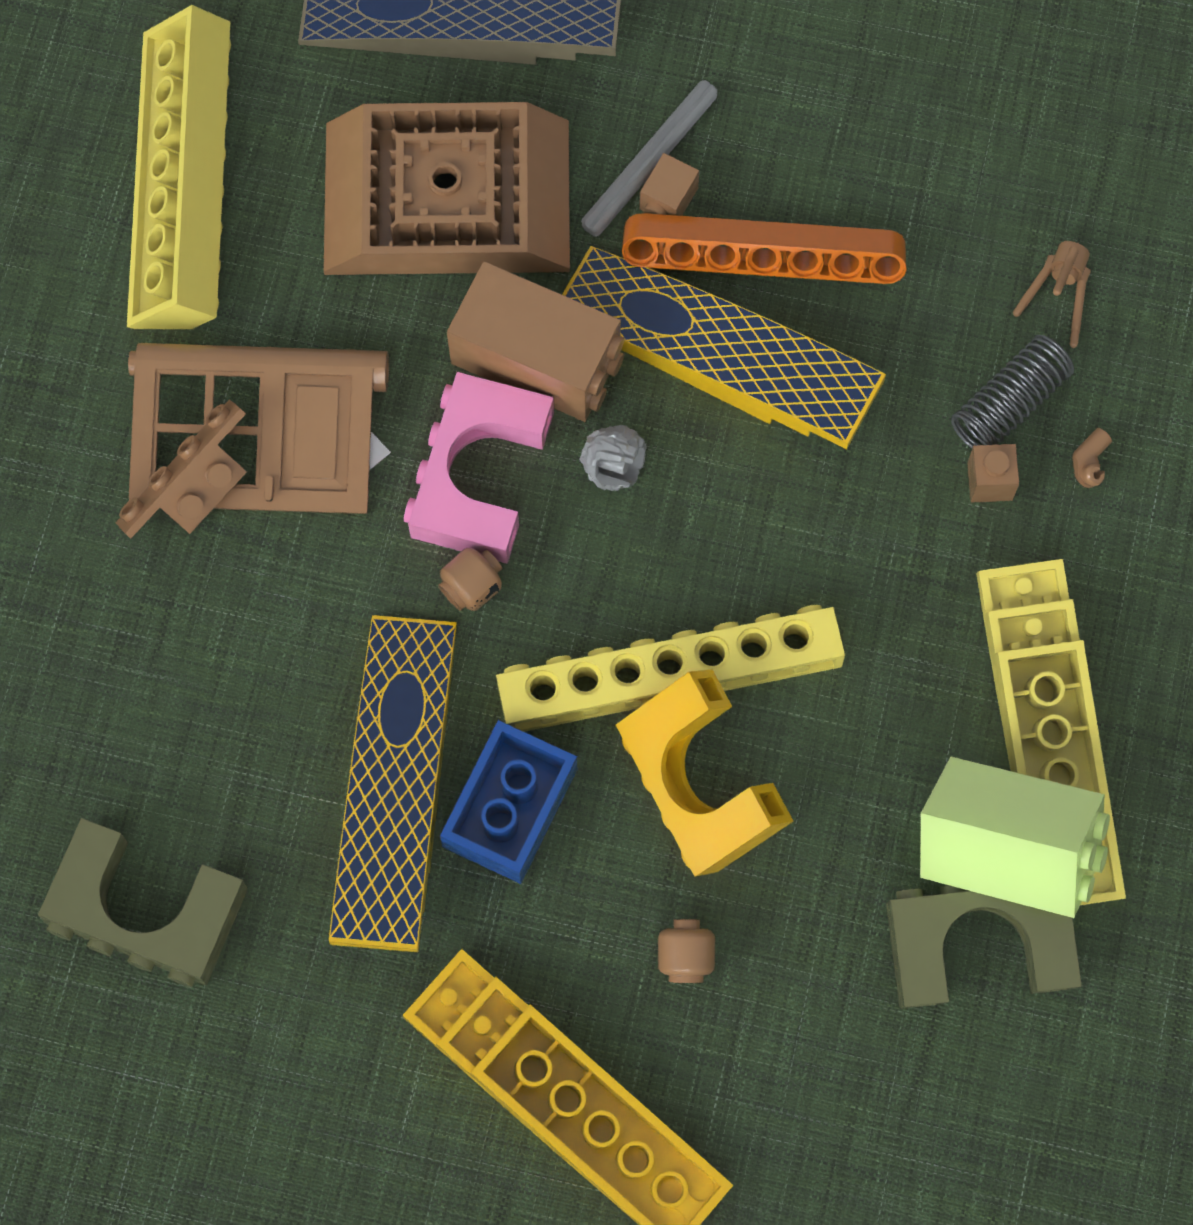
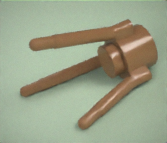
[1013,241,1091,348]

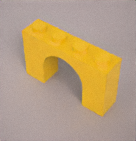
[616,669,793,877]

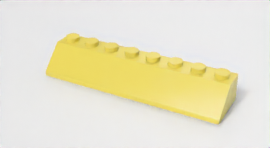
[127,5,231,329]

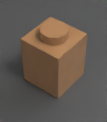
[640,153,699,216]
[967,444,1019,502]

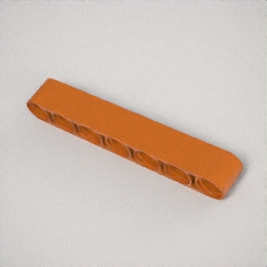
[622,213,906,284]

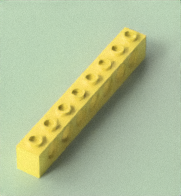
[496,605,845,732]

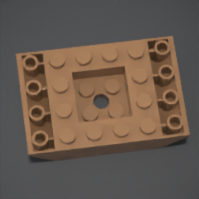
[324,102,570,275]

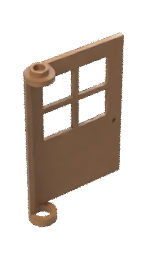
[128,343,389,514]

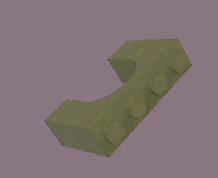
[38,818,248,988]
[886,885,1082,1009]

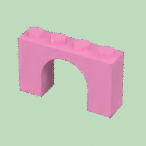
[404,372,554,564]

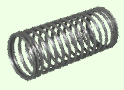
[951,335,1074,449]

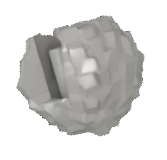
[579,425,647,491]

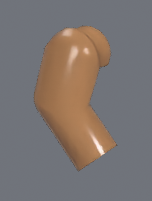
[1072,428,1112,488]

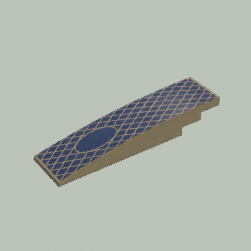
[298,0,621,65]

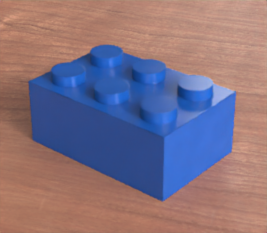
[440,720,578,884]

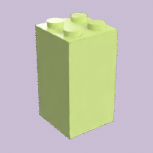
[920,757,1110,918]

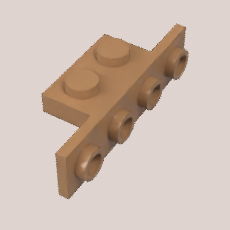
[116,399,247,538]

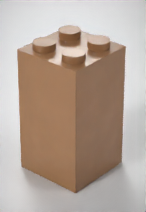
[447,261,625,422]

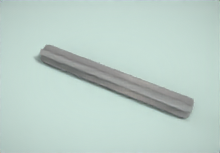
[581,80,718,237]

